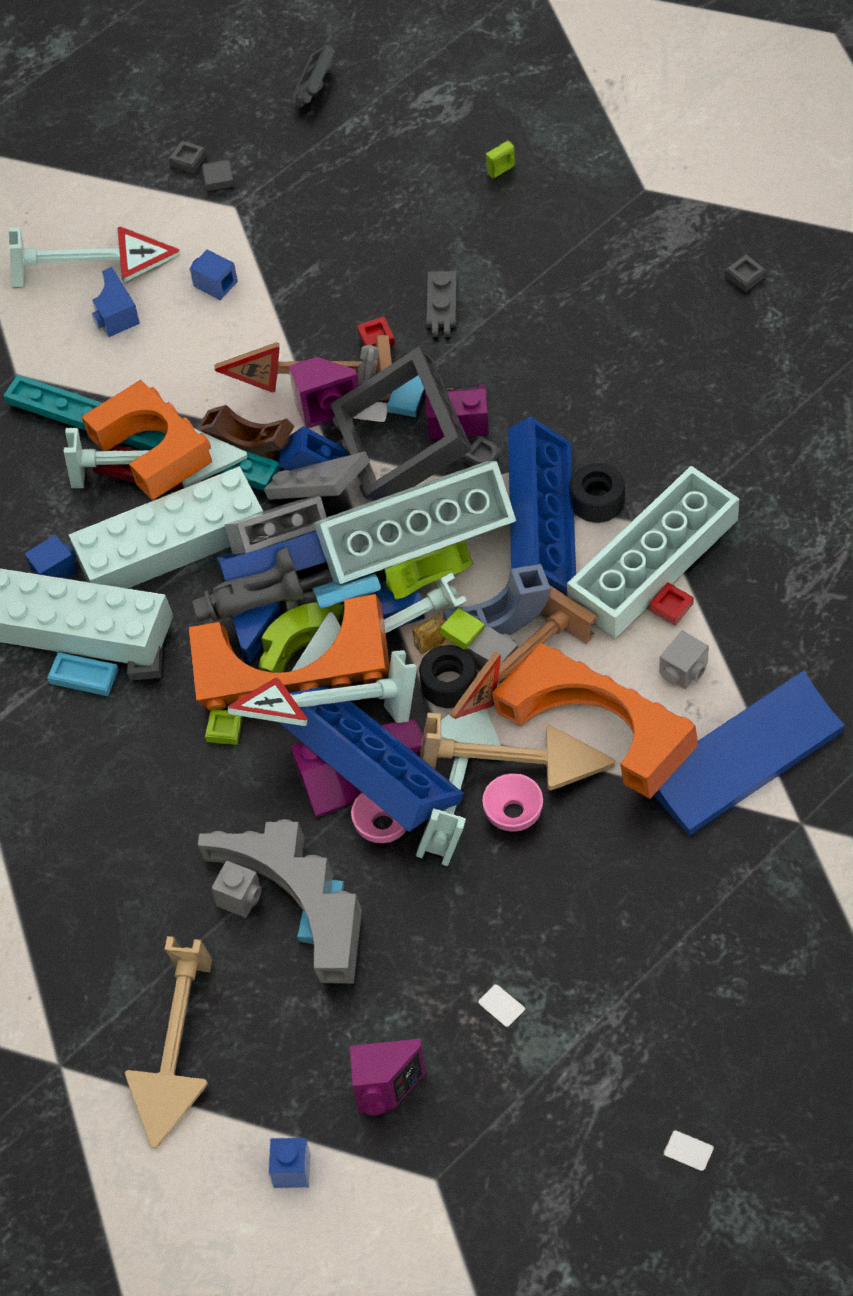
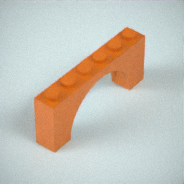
[189,594,390,711]
[492,643,698,799]

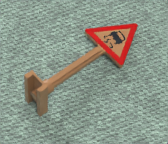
[214,335,392,400]
[450,586,598,719]

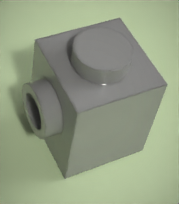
[468,626,518,683]
[659,630,709,689]
[211,860,262,918]

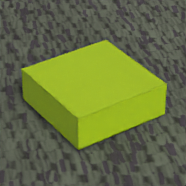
[486,141,515,179]
[439,607,485,650]
[205,709,244,745]

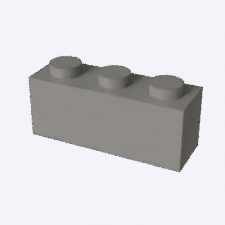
[224,496,327,554]

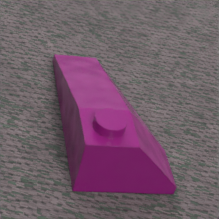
[291,719,423,818]

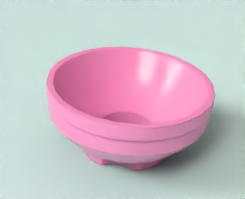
[482,774,543,831]
[351,793,407,843]

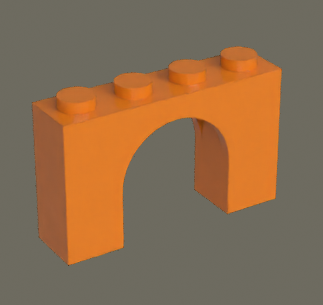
[81,380,212,501]

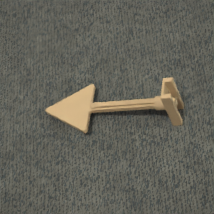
[419,713,616,790]
[125,936,212,1149]

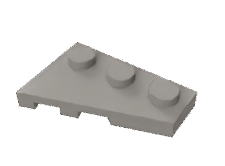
[264,451,370,499]

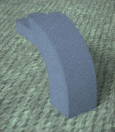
[443,564,551,635]

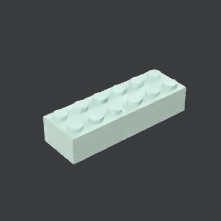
[313,461,516,584]
[69,466,263,589]
[567,466,739,639]
[0,569,173,667]

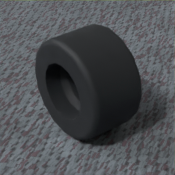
[569,462,625,523]
[419,645,477,708]

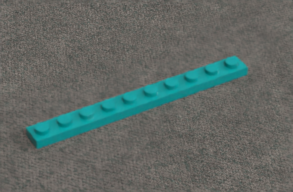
[3,374,281,491]

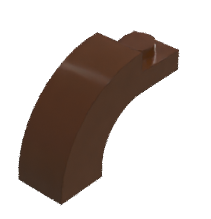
[197,405,295,460]

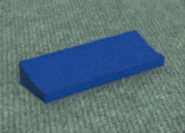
[508,416,576,596]
[216,530,327,581]
[653,671,845,836]
[278,685,464,832]

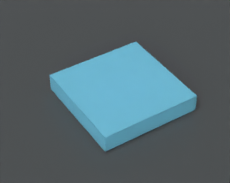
[313,572,381,608]

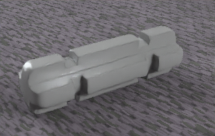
[357,345,379,385]

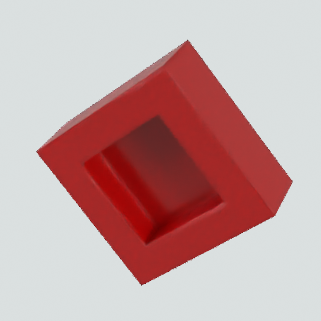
[357,317,395,346]
[649,582,694,626]

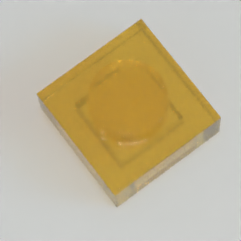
[412,613,446,655]

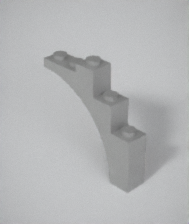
[198,819,362,983]

